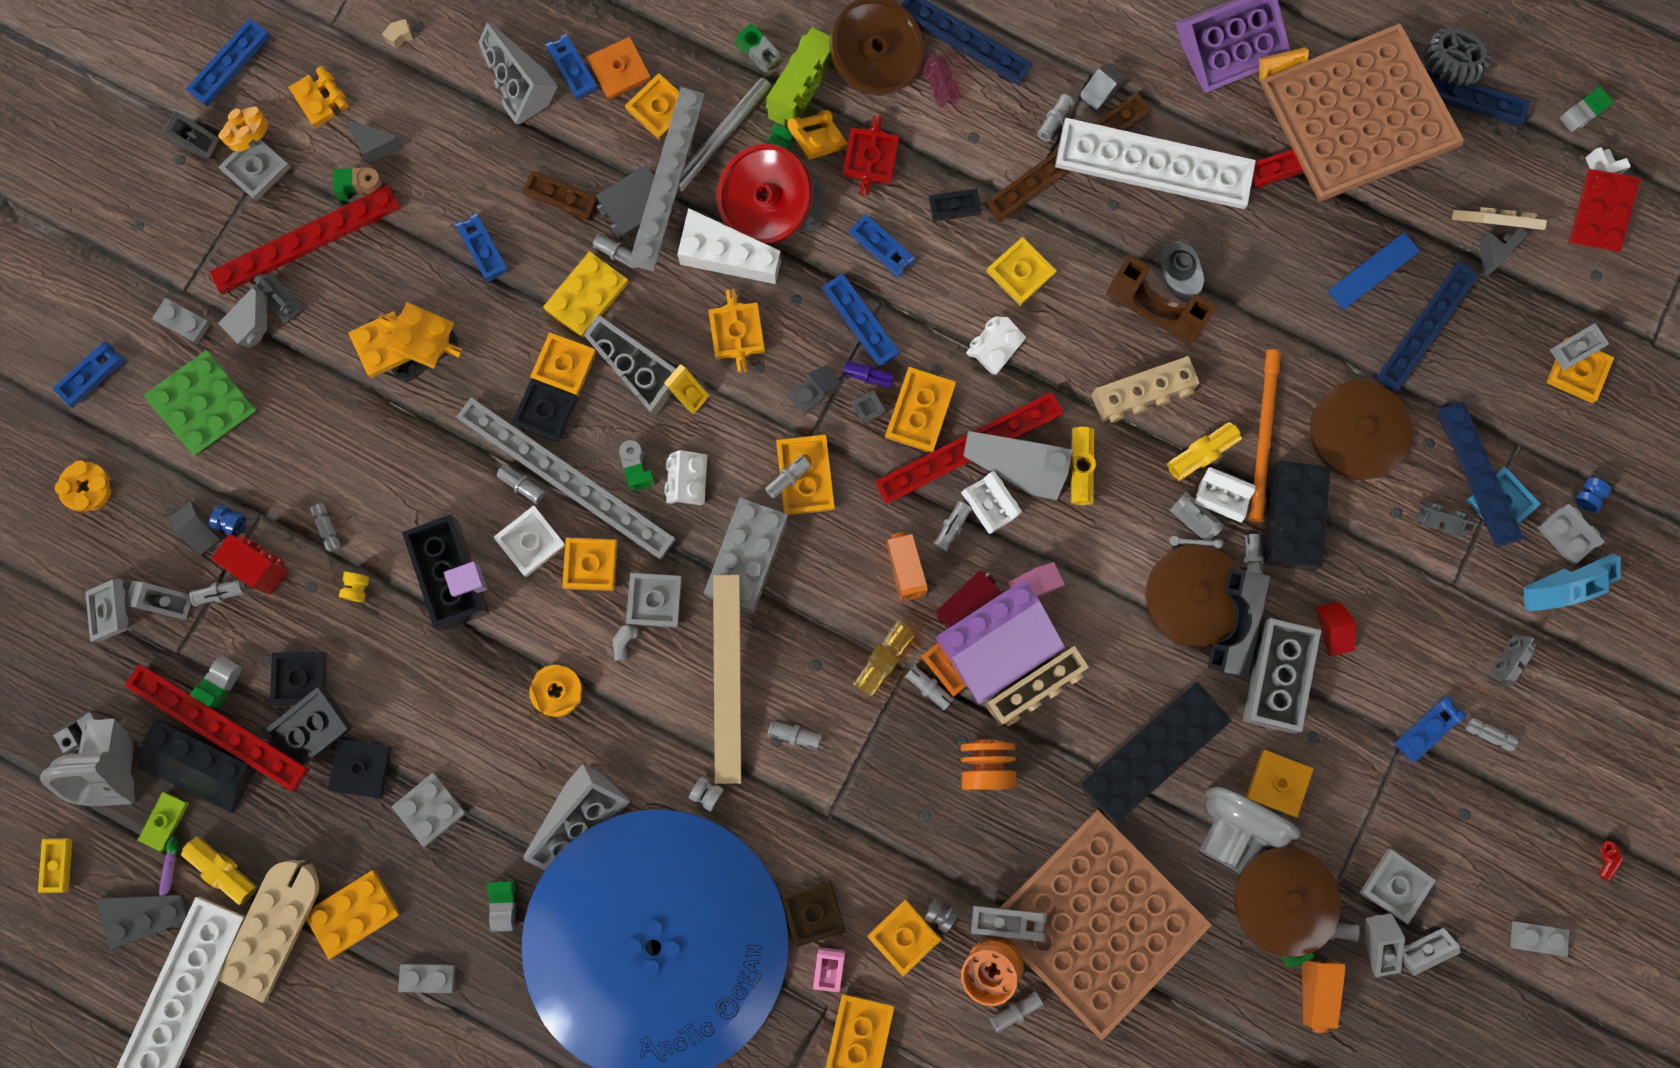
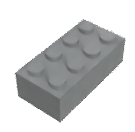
[704,498,789,614]
[1242,618,1321,734]

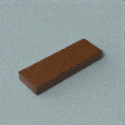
[522,170,599,222]

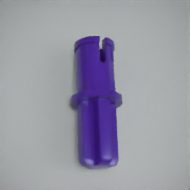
[843,360,894,387]

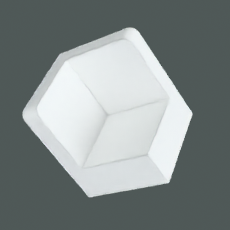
[1585,147,1631,174]

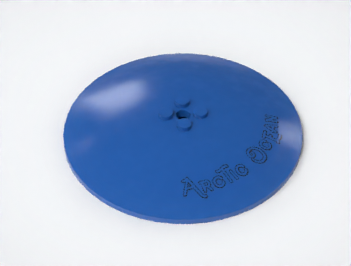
[522,810,788,1068]

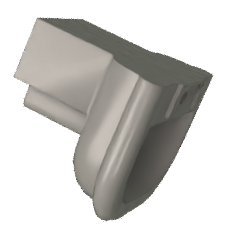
[40,719,136,806]
[1199,787,1301,874]

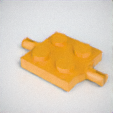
[708,289,765,373]
[377,302,463,369]

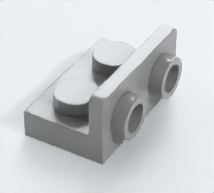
[1536,504,1604,565]

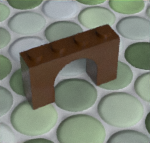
[1105,255,1217,345]

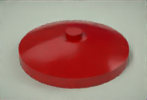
[717,144,813,245]

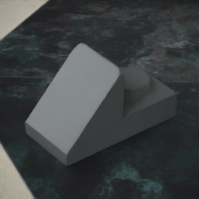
[1480,227,1528,276]
[788,365,842,416]

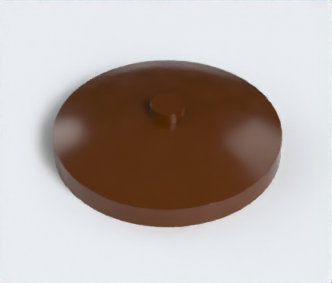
[829,0,924,96]
[1310,381,1413,480]
[1145,545,1240,647]
[1234,847,1341,957]

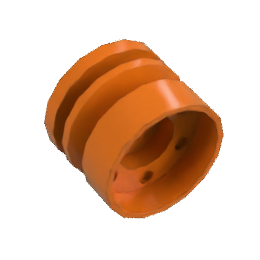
[960,740,1017,790]
[961,936,1024,1006]

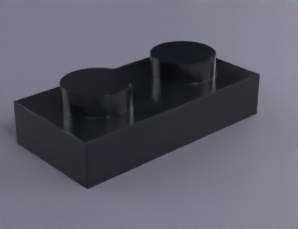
[928,188,981,222]

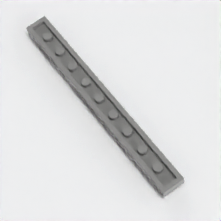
[456,398,676,560]

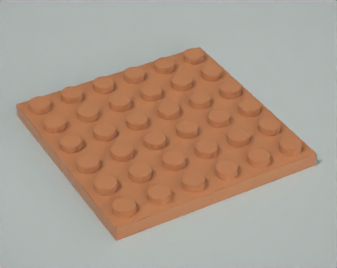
[1261,24,1464,202]
[1000,810,1212,1041]

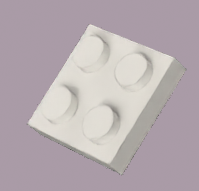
[494,506,565,577]

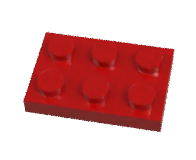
[1568,169,1641,252]

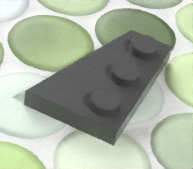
[95,895,189,950]

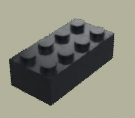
[1263,460,1331,571]
[402,514,490,632]

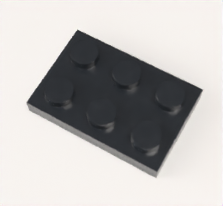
[262,685,353,766]

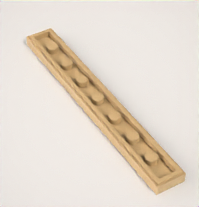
[713,575,741,784]

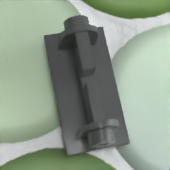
[799,177,825,231]
[254,273,304,324]
[1415,501,1474,537]
[1488,634,1536,688]

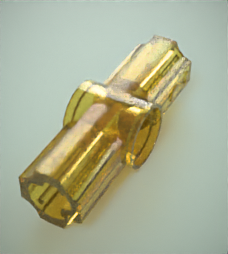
[853,621,915,697]

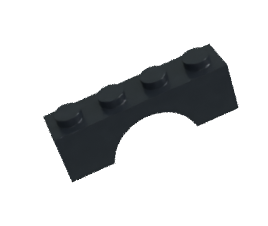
[1208,568,1271,677]

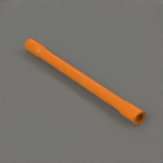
[1249,349,1281,522]

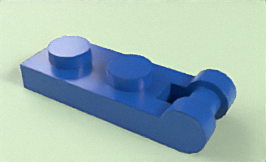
[545,33,598,100]
[455,213,509,282]
[849,214,916,279]
[52,342,126,408]
[1394,695,1466,762]

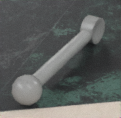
[1169,536,1224,549]

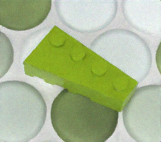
[766,27,832,128]

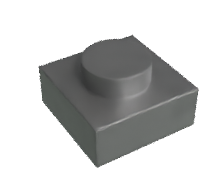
[852,390,886,425]

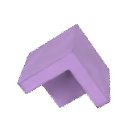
[444,562,488,597]

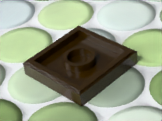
[781,880,846,948]

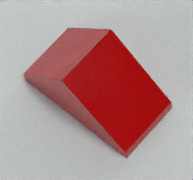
[1315,601,1356,657]

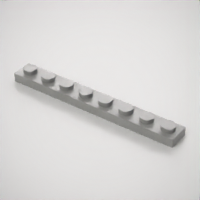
[629,87,705,272]

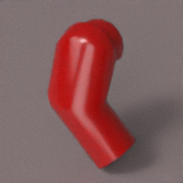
[1598,841,1623,882]

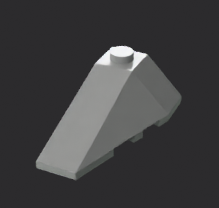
[963,431,1072,500]

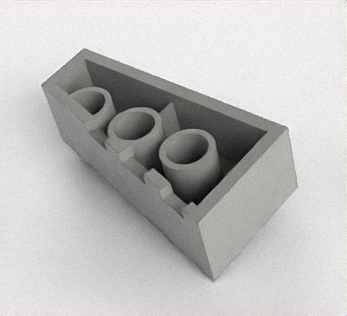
[584,315,676,417]

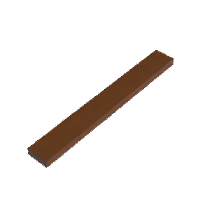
[985,92,1152,223]

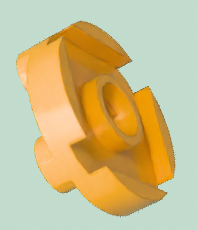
[218,107,268,152]
[55,460,112,512]
[529,665,583,717]

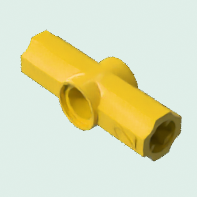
[1167,422,1242,481]
[1069,427,1096,505]
[181,837,257,905]

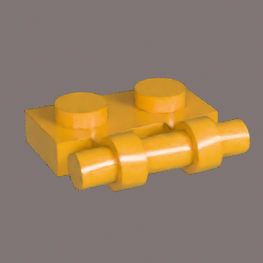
[288,66,349,129]

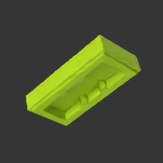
[137,792,189,851]

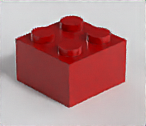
[211,534,289,595]

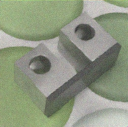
[52,711,102,754]

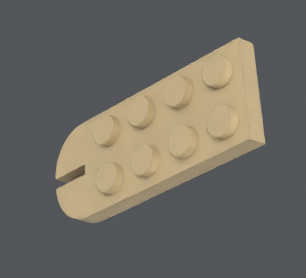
[217,860,319,1003]

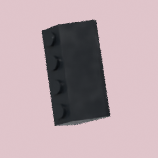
[140,720,256,813]

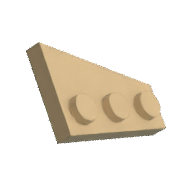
[1452,207,1547,230]

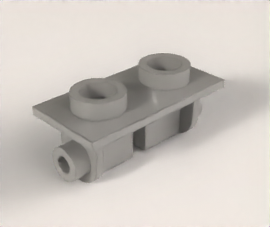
[1169,492,1224,540]

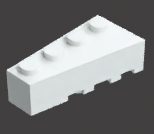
[677,208,781,284]

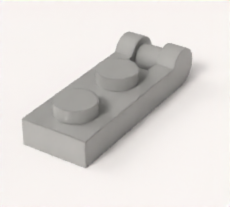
[971,906,1048,941]

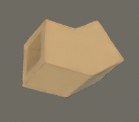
[382,19,413,50]

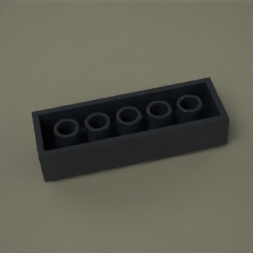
[1076,681,1232,824]

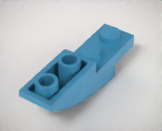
[1524,553,1621,611]

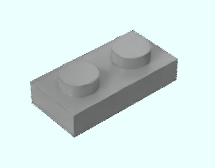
[152,298,211,345]
[1550,323,1609,371]
[1510,921,1569,957]
[1402,928,1460,976]
[398,963,456,993]

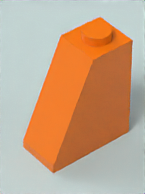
[887,532,928,602]
[1302,959,1345,1033]

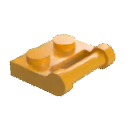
[788,109,848,159]

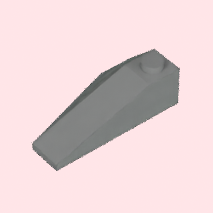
[478,22,558,124]
[523,764,630,869]

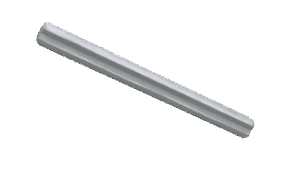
[678,78,771,191]

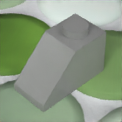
[218,287,268,348]
[125,581,191,620]
[1364,913,1405,978]

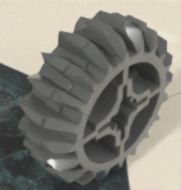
[1423,27,1492,86]

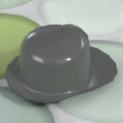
[1160,242,1204,299]

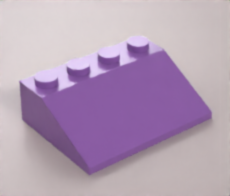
[1175,0,1290,93]
[936,579,1065,705]

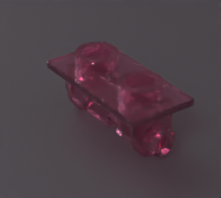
[923,53,960,108]

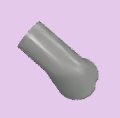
[612,625,638,661]

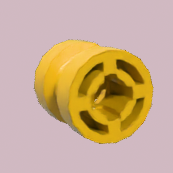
[339,572,370,603]

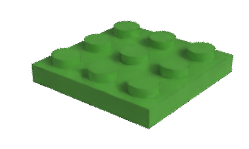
[143,350,258,456]

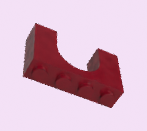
[934,570,1010,689]

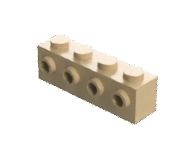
[1091,356,1200,423]
[985,646,1089,727]

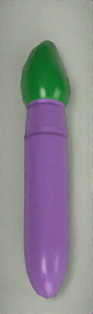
[159,835,178,896]

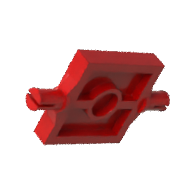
[843,115,899,196]

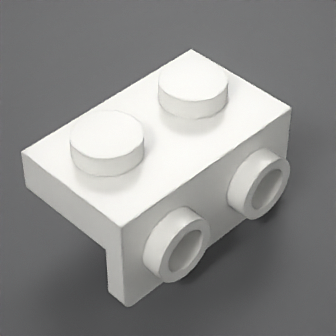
[966,316,1026,375]
[665,450,707,505]
[1194,467,1256,523]
[961,471,1022,534]

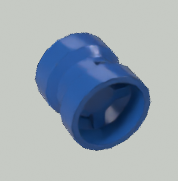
[1575,478,1612,513]
[209,504,247,537]

